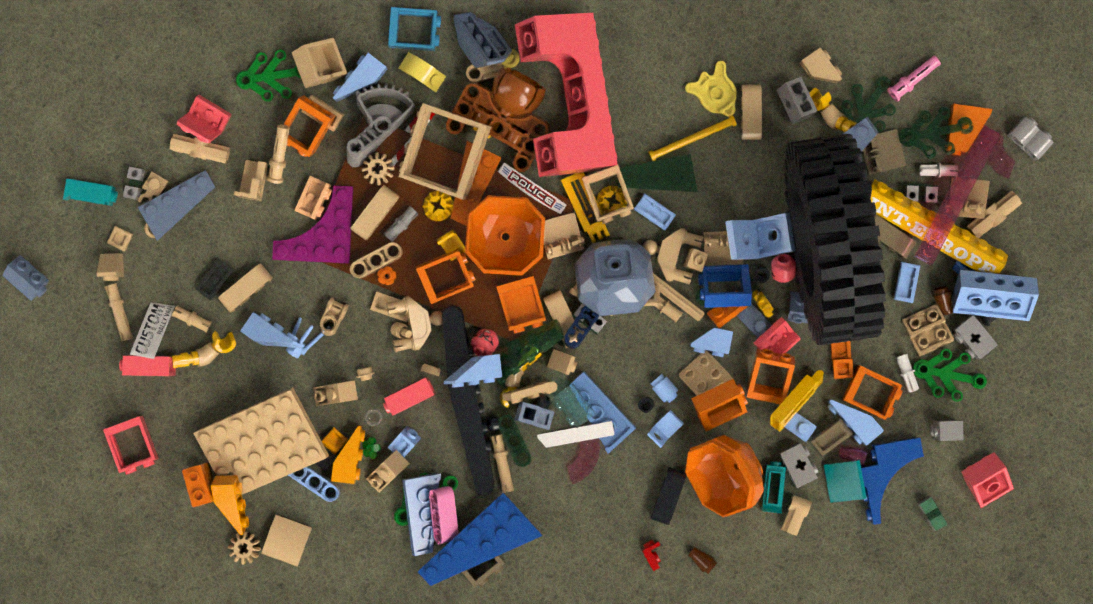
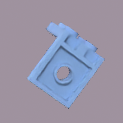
[725,213,796,260]

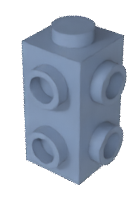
[2,255,49,300]

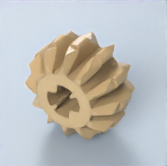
[362,153,395,186]
[228,531,261,565]

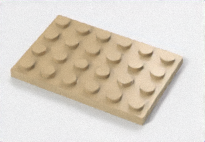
[193,388,329,495]

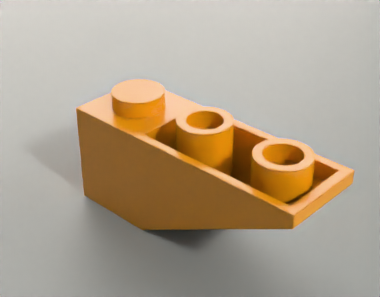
[331,425,365,484]
[211,475,249,535]

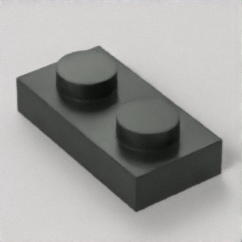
[195,259,235,300]

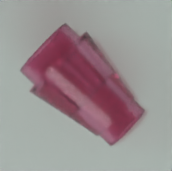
[838,446,868,467]

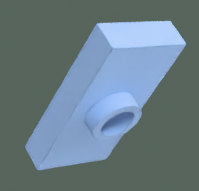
[633,193,676,231]
[893,262,920,303]

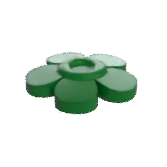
[362,437,381,459]

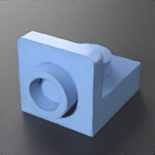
[388,426,421,457]

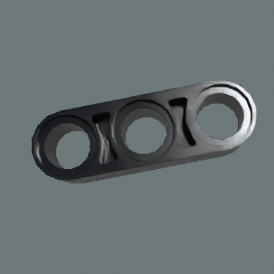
[650,467,687,525]

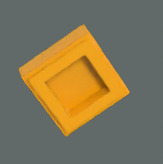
[322,427,348,455]

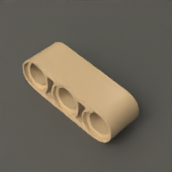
[741,84,762,140]
[351,185,399,241]
[350,242,403,278]
[218,263,273,313]
[543,290,579,348]

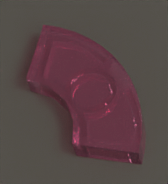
[983,130,1015,179]
[567,438,600,485]

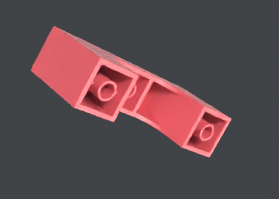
[515,13,618,177]

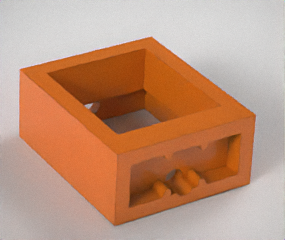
[284,95,336,157]
[416,249,476,304]
[747,349,795,404]
[842,365,903,420]
[691,379,748,432]

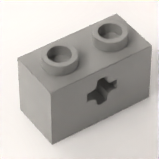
[777,77,817,125]
[953,315,998,360]
[930,420,964,441]
[779,443,818,488]

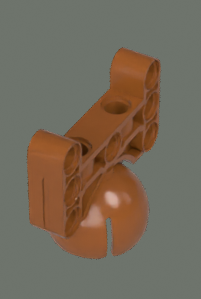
[446,66,551,172]

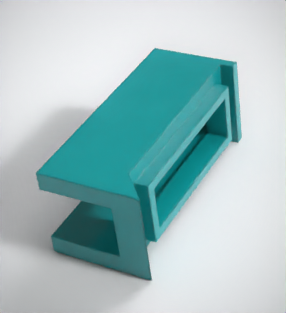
[63,178,118,206]
[760,461,786,514]

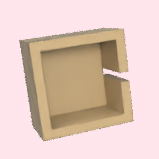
[292,38,347,88]

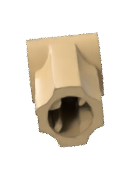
[466,63,503,83]
[781,494,812,536]

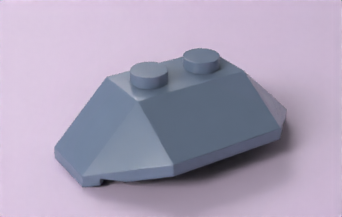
[453,12,512,68]

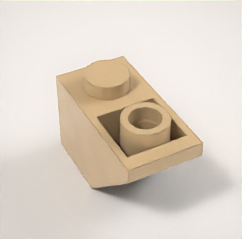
[800,48,842,83]
[97,253,124,281]
[547,349,578,375]
[313,381,358,406]
[366,450,410,492]

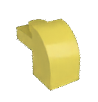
[399,52,446,92]

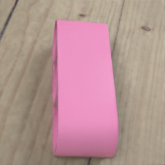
[429,486,459,544]

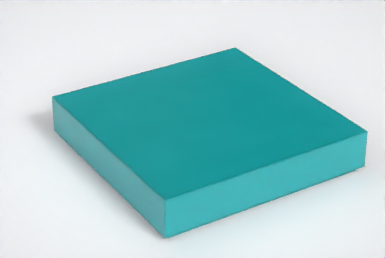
[824,460,866,503]

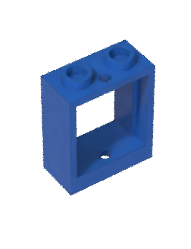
[698,264,752,308]

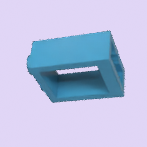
[388,7,441,51]

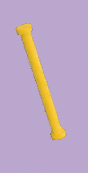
[648,115,737,162]

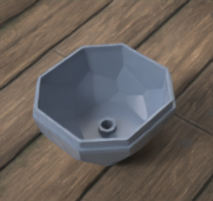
[574,239,656,316]

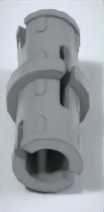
[383,206,419,242]

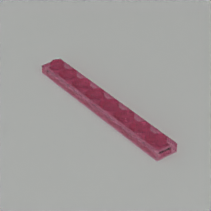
[914,125,1000,266]

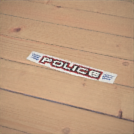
[498,163,567,214]

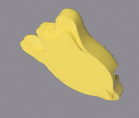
[685,61,737,117]

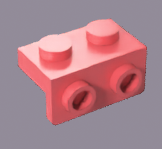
[753,317,801,354]

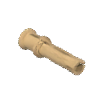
[266,124,290,184]

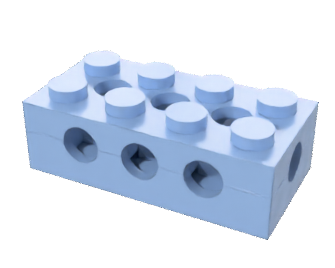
[952,270,1039,321]

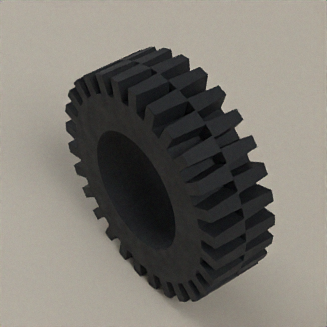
[784,133,886,345]

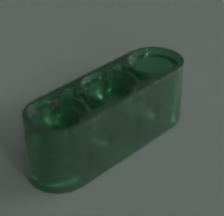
[498,414,531,467]

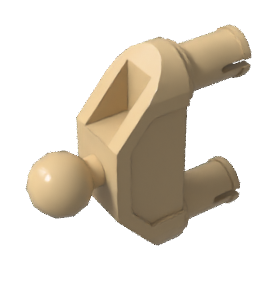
[643,228,703,285]
[386,296,443,352]

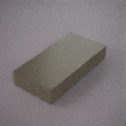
[811,418,853,456]

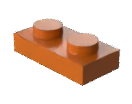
[707,290,748,328]

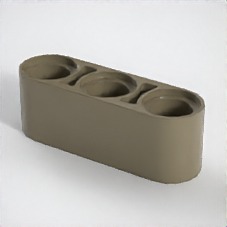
[874,214,917,259]

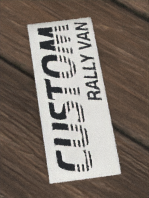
[130,303,175,359]

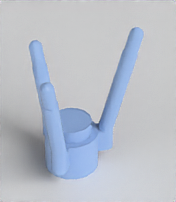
[286,317,331,358]

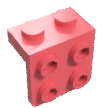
[176,95,232,143]

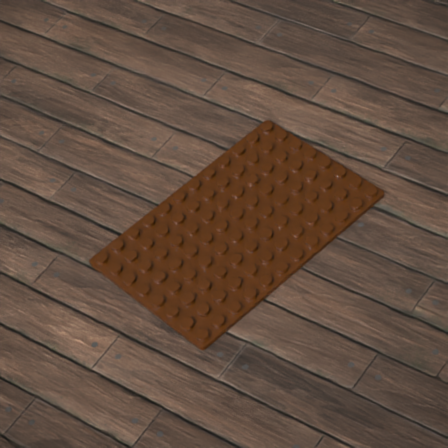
[321,117,574,342]

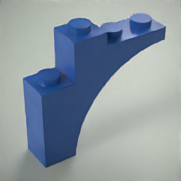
[861,437,924,525]

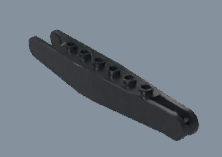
[442,305,494,496]

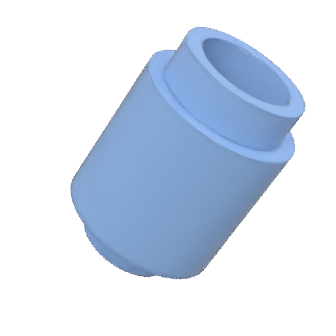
[650,374,678,403]

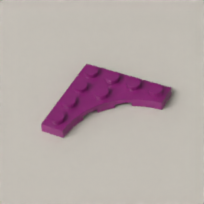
[272,186,353,264]

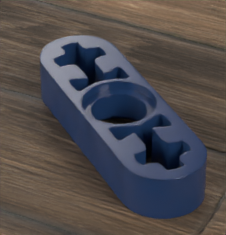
[564,305,600,349]

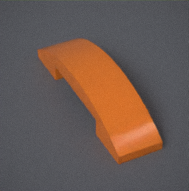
[831,341,853,379]

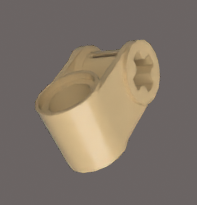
[320,297,349,336]

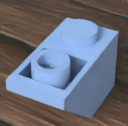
[690,328,733,357]

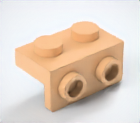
[294,176,333,220]

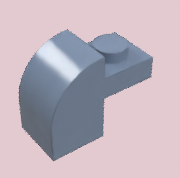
[514,402,554,430]

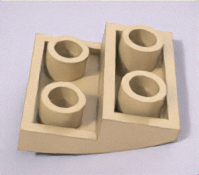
[902,304,954,357]
[262,515,312,567]

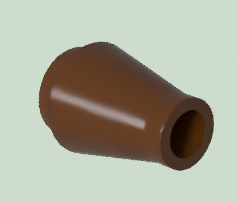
[932,286,953,315]
[688,547,718,574]

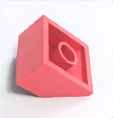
[961,452,1014,508]

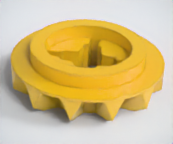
[597,186,627,214]
[422,190,453,221]
[752,290,773,317]

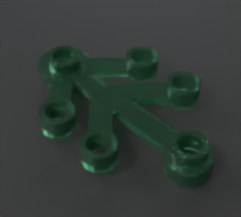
[841,76,896,133]
[899,107,974,159]

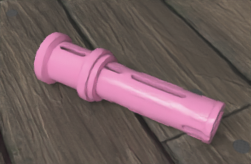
[887,55,941,102]

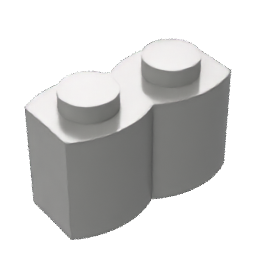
[1007,117,1054,161]

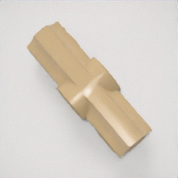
[170,134,230,164]
[966,191,1022,238]

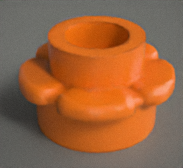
[377,266,396,285]

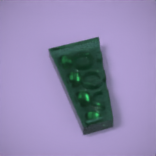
[616,154,698,192]
[492,319,564,385]

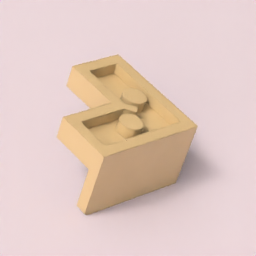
[234,160,268,201]

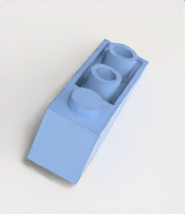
[333,53,387,102]
[241,312,302,348]
[444,354,502,388]
[827,399,884,446]

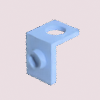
[647,410,684,448]

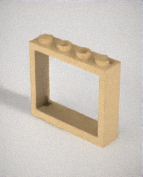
[399,103,492,200]

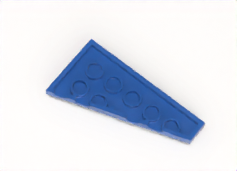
[418,492,543,586]

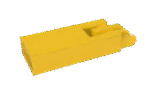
[561,172,610,243]
[770,370,824,432]

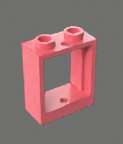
[119,356,176,376]
[383,377,436,416]
[103,416,159,475]

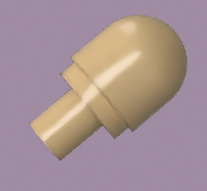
[390,322,412,339]

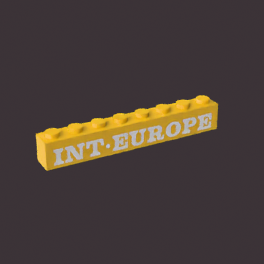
[871,179,1008,274]

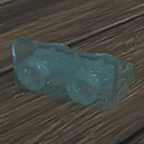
[554,383,596,428]

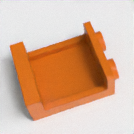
[497,276,546,334]
[182,462,213,507]

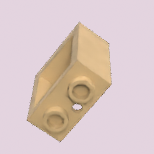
[582,165,634,224]

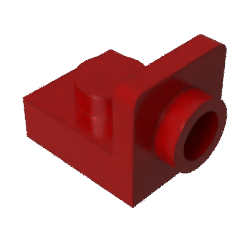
[641,539,661,571]

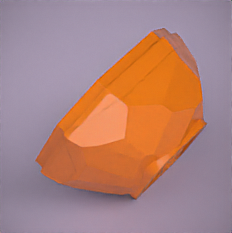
[465,195,545,275]
[685,435,764,517]

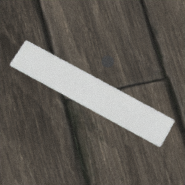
[537,421,615,448]

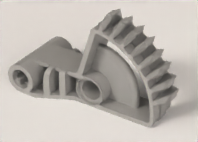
[347,83,415,167]

